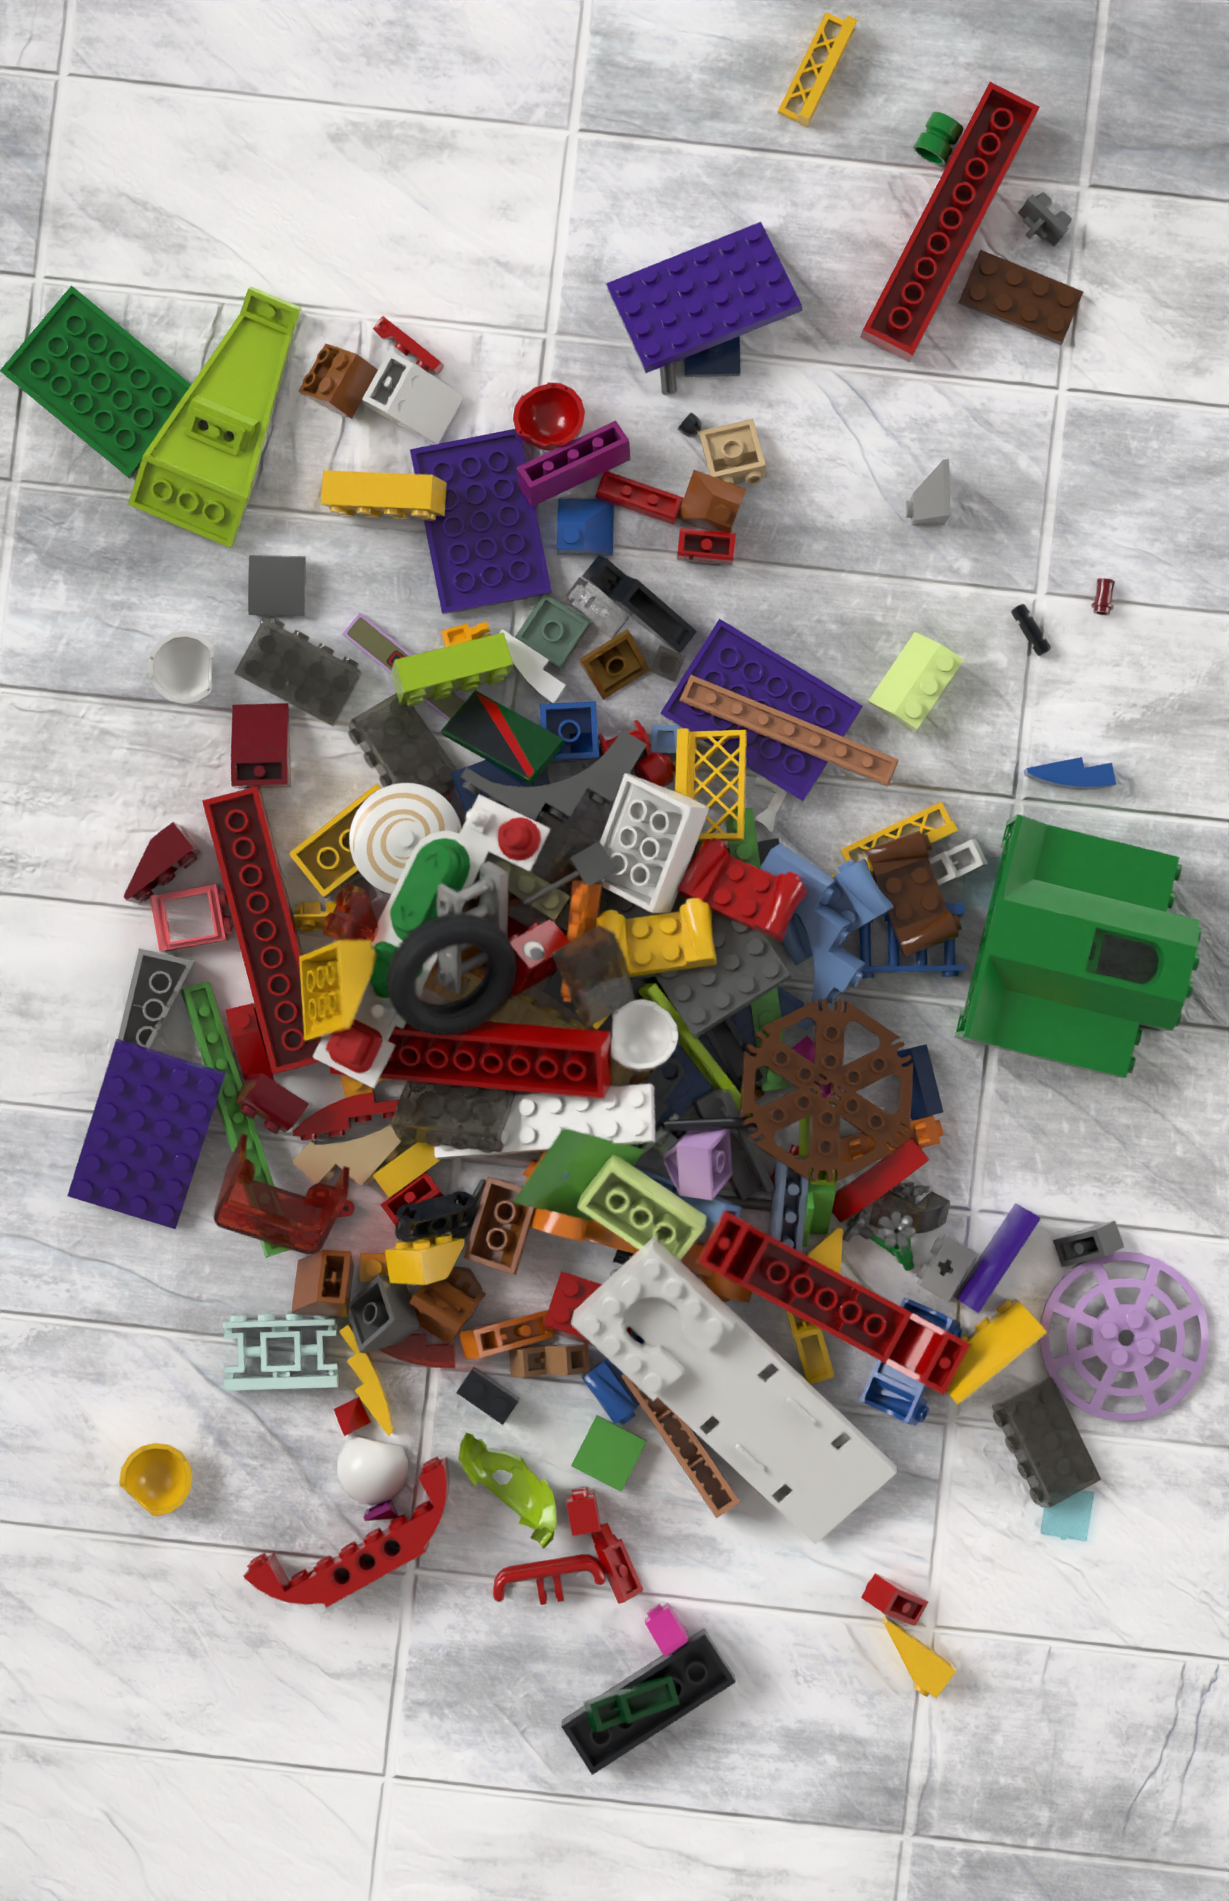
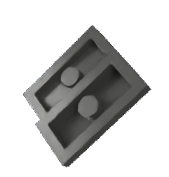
[248,555,306,616]

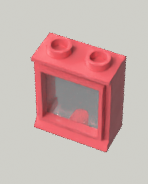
[150,884,232,952]

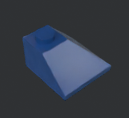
[557,498,614,556]

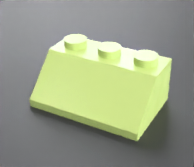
[868,632,964,733]

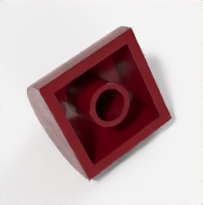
[236,1073,309,1134]

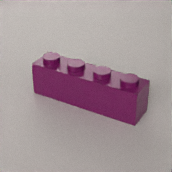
[517,421,630,507]

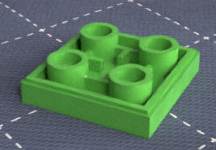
[571,1415,647,1491]

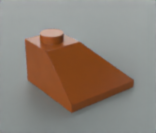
[677,470,746,533]

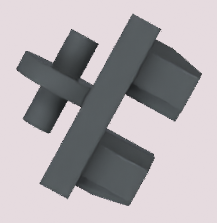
[1018,192,1072,247]

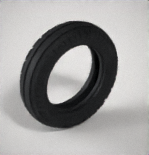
[387,913,516,1035]

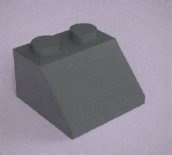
[348,1274,420,1353]

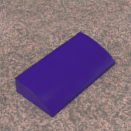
[954,1203,1041,1314]

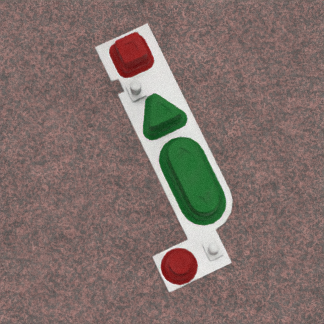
[313,795,551,1088]

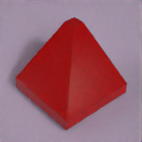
[334,1397,371,1436]

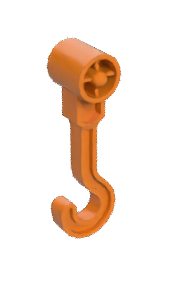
[530,1208,752,1303]

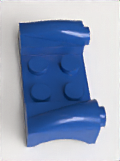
[859,1297,963,1426]
[582,1335,645,1425]

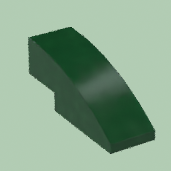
[583,1676,680,1732]

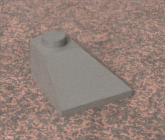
[906,459,950,525]

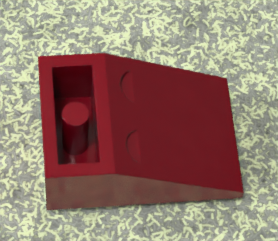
[231,703,291,789]
[123,822,201,904]

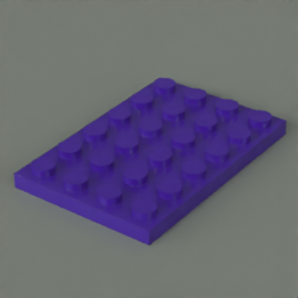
[606,222,803,373]
[410,429,552,615]
[660,619,863,802]
[67,1039,226,1229]

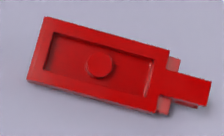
[373,316,444,374]
[591,1523,643,1604]

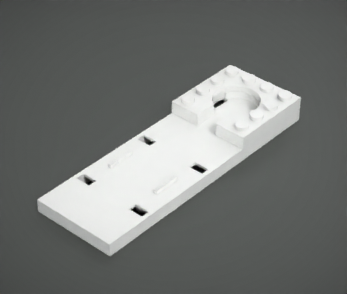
[571,1237,896,1544]

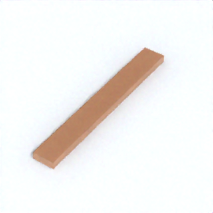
[680,675,899,787]

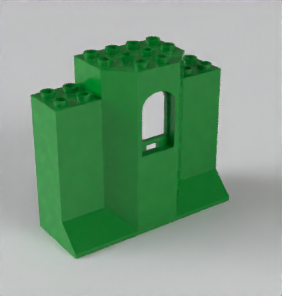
[954,814,1202,1078]

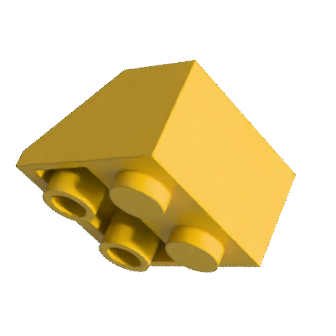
[385,1234,465,1285]

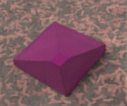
[363,1500,399,1521]

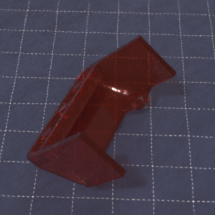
[214,1134,349,1254]

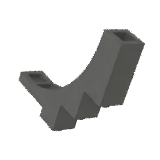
[459,730,647,821]

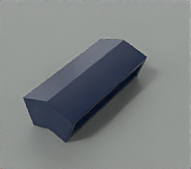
[897,1044,944,1120]

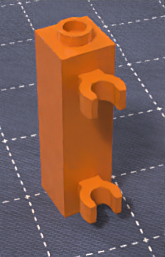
[838,1116,944,1163]

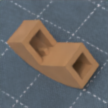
[509,1344,590,1378]

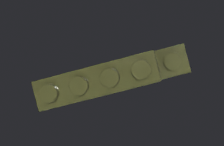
[479,852,571,934]

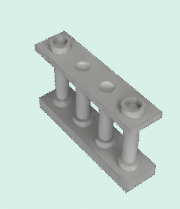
[437,861,508,994]

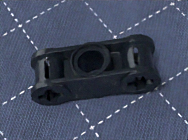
[395,1191,474,1243]

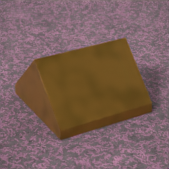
[579,629,650,700]

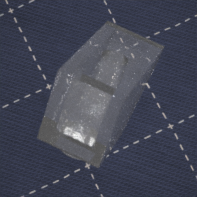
[563,577,630,639]

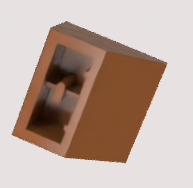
[298,343,378,419]
[291,1250,354,1317]

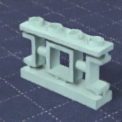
[223,1313,340,1391]

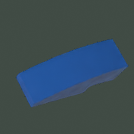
[1023,757,1116,789]

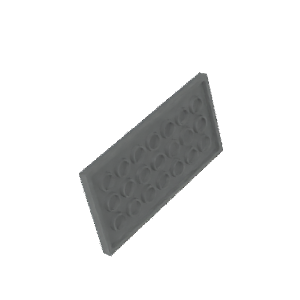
[601,842,792,1039]

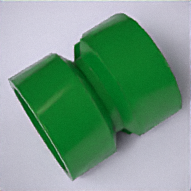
[913,112,963,166]

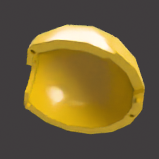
[119,1443,193,1517]

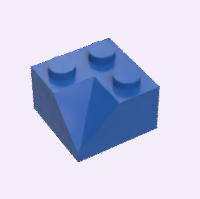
[540,701,599,763]

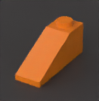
[459,1310,553,1359]

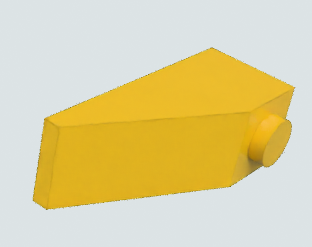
[882,1615,956,1698]

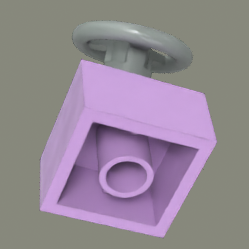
[637,1113,733,1200]

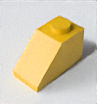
[806,1227,843,1273]

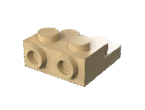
[699,419,767,485]

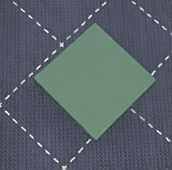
[515,594,591,670]

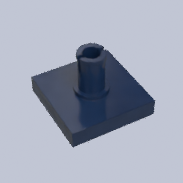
[684,336,741,377]

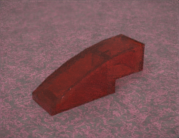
[378,1333,457,1368]

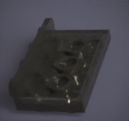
[234,616,363,727]
[348,693,457,796]
[391,1081,516,1153]
[992,1377,1102,1508]

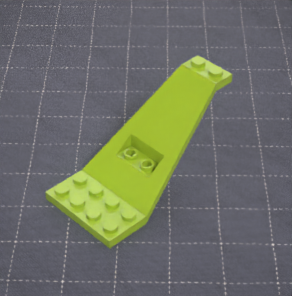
[128,286,302,548]

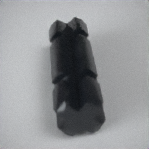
[1011,604,1051,656]

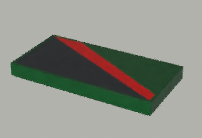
[441,690,565,785]

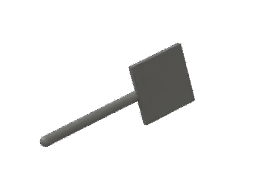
[524,841,616,905]

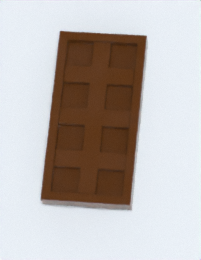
[958,249,1084,345]

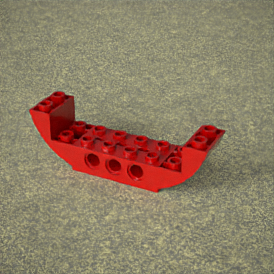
[243,1456,450,1608]

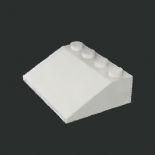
[598,774,709,913]

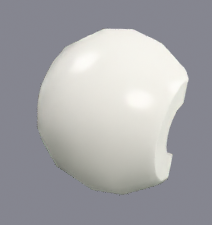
[147,631,214,704]
[611,999,678,1071]
[337,1435,408,1504]

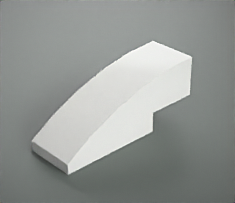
[500,629,566,704]
[929,839,988,887]

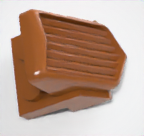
[409,1266,486,1343]

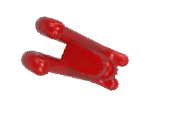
[493,1554,605,1605]

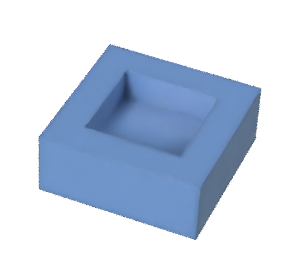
[651,725,680,754]

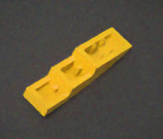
[372,1130,442,1198]
[339,1323,395,1436]

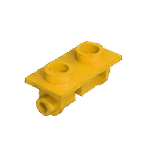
[294,901,352,931]

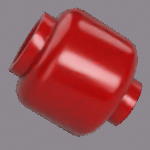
[634,752,676,788]

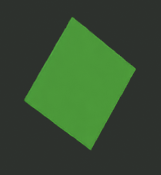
[513,1128,644,1221]

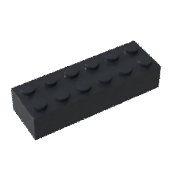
[561,1628,736,1775]

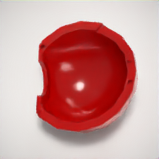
[513,382,585,451]

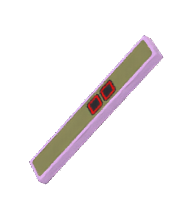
[342,613,467,721]

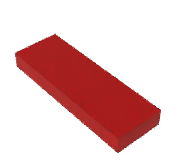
[595,471,684,525]

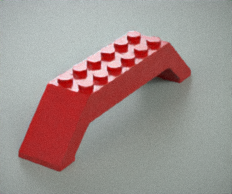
[697,1211,971,1395]

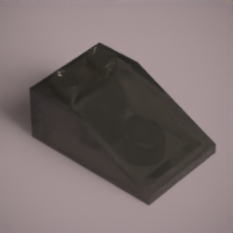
[531,811,597,892]
[552,925,634,1028]

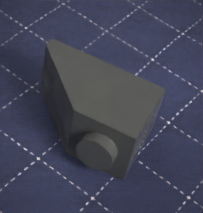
[1053,1221,1124,1267]

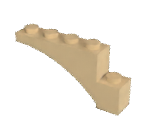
[292,1094,438,1186]

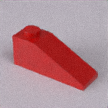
[225,1003,275,1081]

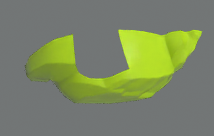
[458,1433,557,1549]

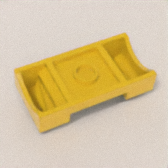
[596,898,717,980]

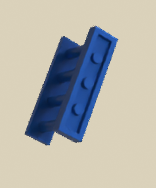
[859,903,966,978]

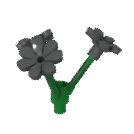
[842,1182,930,1271]

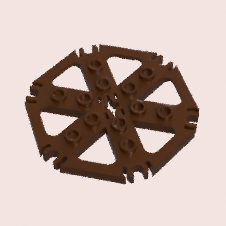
[740,999,913,1182]

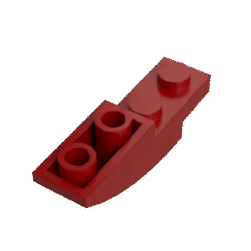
[293,1091,406,1141]

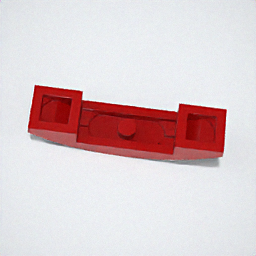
[832,1137,929,1223]

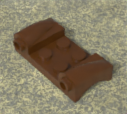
[864,831,962,957]

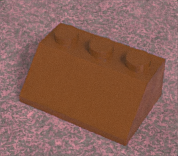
[464,1177,536,1275]

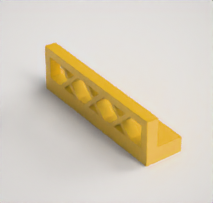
[778,12,857,127]
[840,802,958,873]

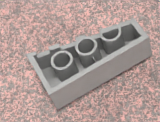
[118,948,195,1049]

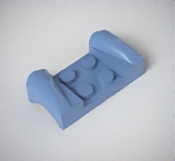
[781,858,894,965]

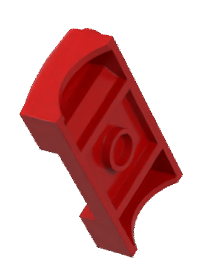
[677,838,807,942]

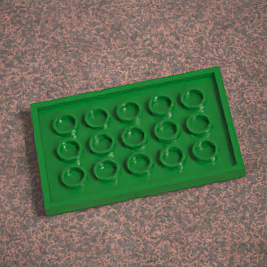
[0,285,191,479]

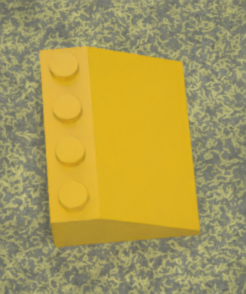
[299,940,376,1041]
[946,1299,1047,1404]

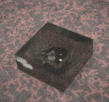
[649,645,686,683]

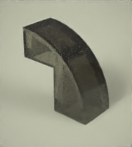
[869,1190,950,1234]

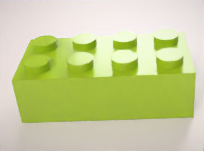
[391,632,513,706]

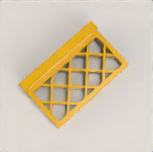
[675,729,747,842]

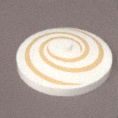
[349,783,462,895]

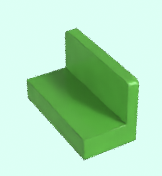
[802,1184,835,1247]

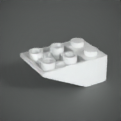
[362,351,465,444]

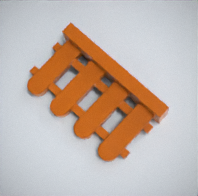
[561,879,602,1002]

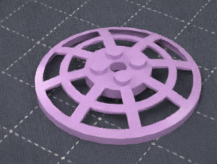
[1039,1252,1209,1421]

